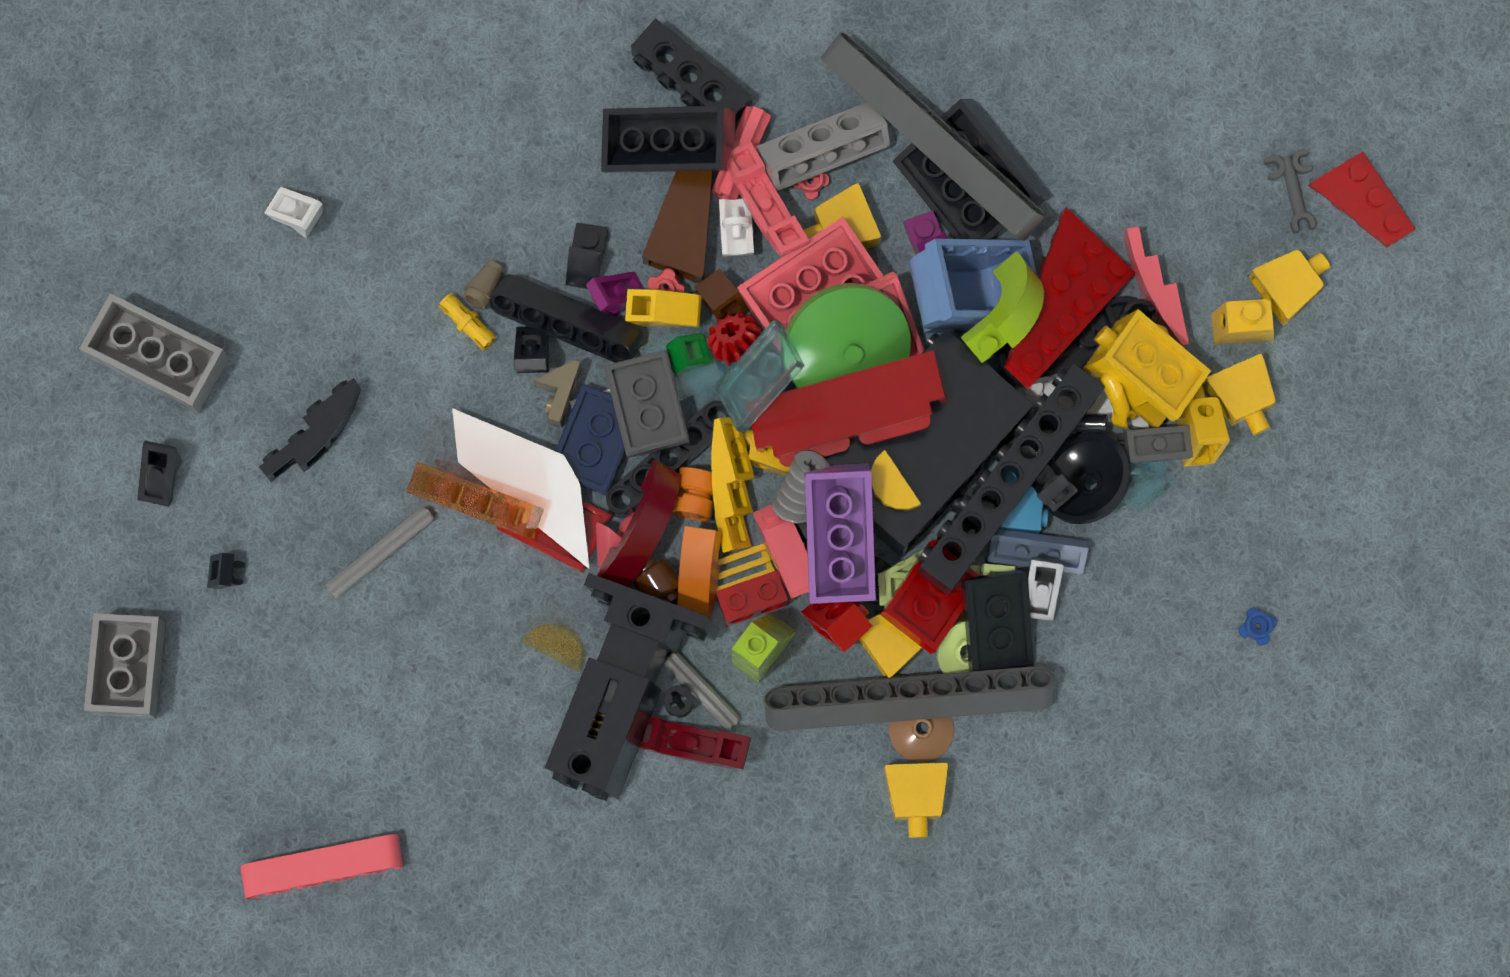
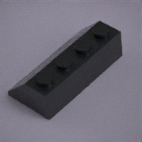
[601,105,735,173]

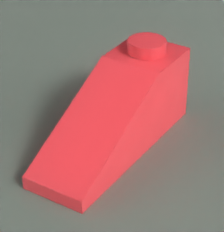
[753,505,809,599]

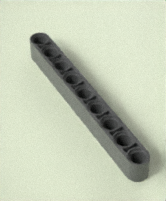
[821,32,1046,241]
[764,666,1055,731]

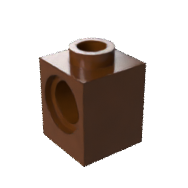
[694,268,749,320]

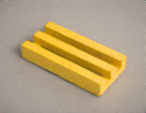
[716,543,775,591]

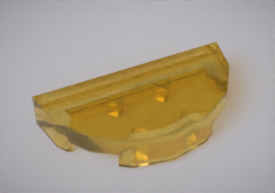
[521,624,582,672]

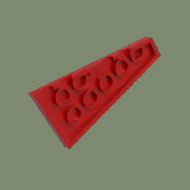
[1004,207,1135,389]

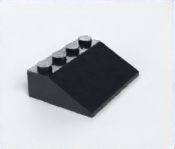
[893,99,1050,240]

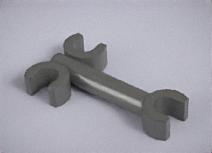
[1263,149,1316,234]

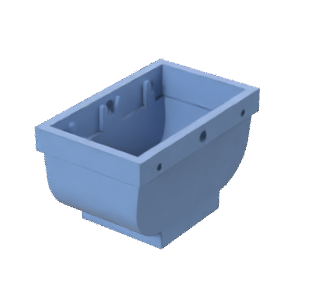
[909,239,1037,333]

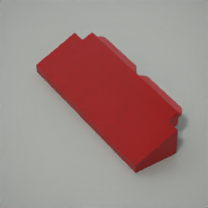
[747,350,948,467]

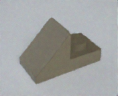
[534,360,582,428]

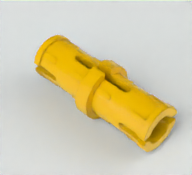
[438,293,497,351]

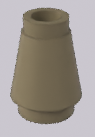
[463,260,504,309]

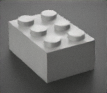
[84,613,166,719]

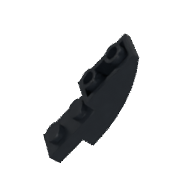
[259,378,361,482]

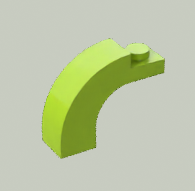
[961,251,1044,363]

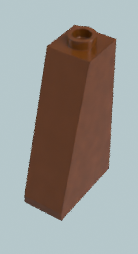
[642,170,713,284]

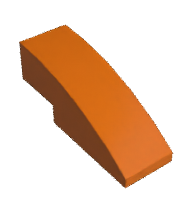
[678,526,722,620]

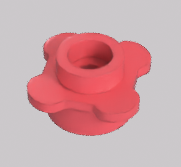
[792,173,829,200]
[647,268,685,293]

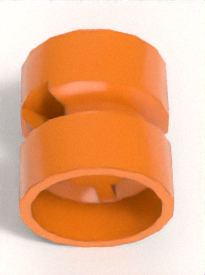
[672,467,714,522]

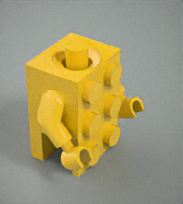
[1083,309,1211,429]

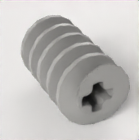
[772,451,830,523]

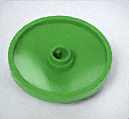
[783,283,911,388]

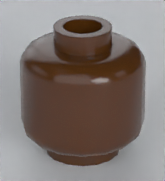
[634,558,679,603]

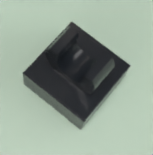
[207,553,245,589]

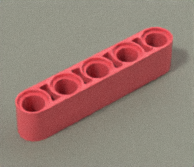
[240,834,404,899]

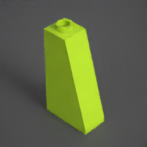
[732,613,797,684]

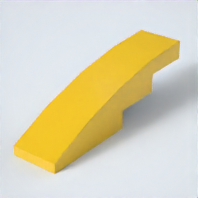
[711,416,755,553]

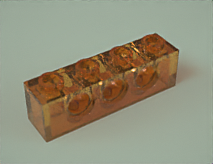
[406,462,544,539]

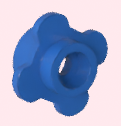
[1239,608,1277,646]

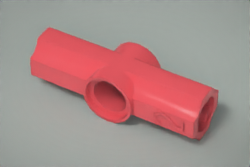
[711,106,771,200]

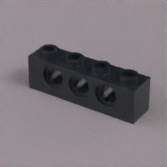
[631,18,752,123]

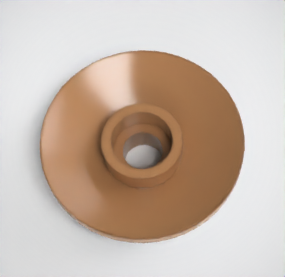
[889,717,954,763]

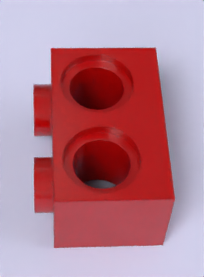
[716,570,788,627]
[801,601,873,652]

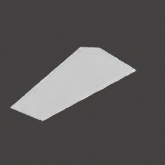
[452,408,590,569]

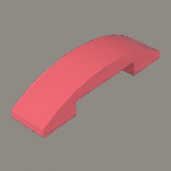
[726,141,809,256]

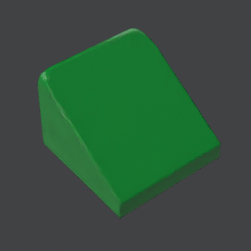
[666,333,713,374]

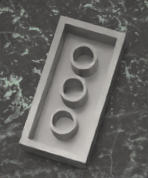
[79,293,229,414]

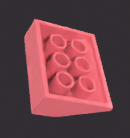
[737,217,883,367]

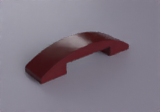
[597,460,682,587]
[639,717,751,770]

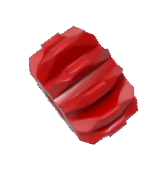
[707,311,763,367]

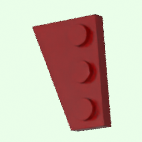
[1309,151,1415,248]

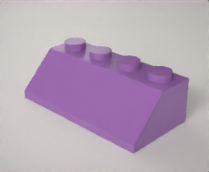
[804,463,876,604]

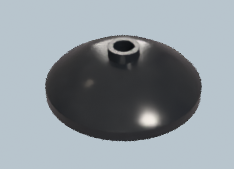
[1044,433,1132,524]

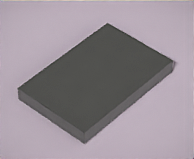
[604,350,690,459]

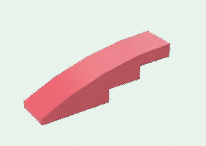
[1123,227,1189,349]

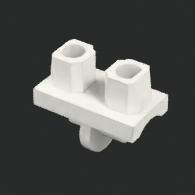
[719,199,754,257]

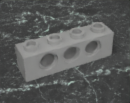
[756,102,890,191]

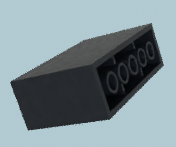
[823,329,1034,558]

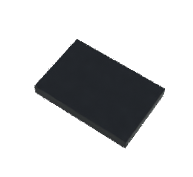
[961,570,1034,672]

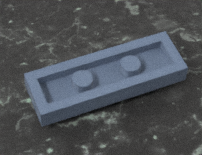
[987,529,1088,575]

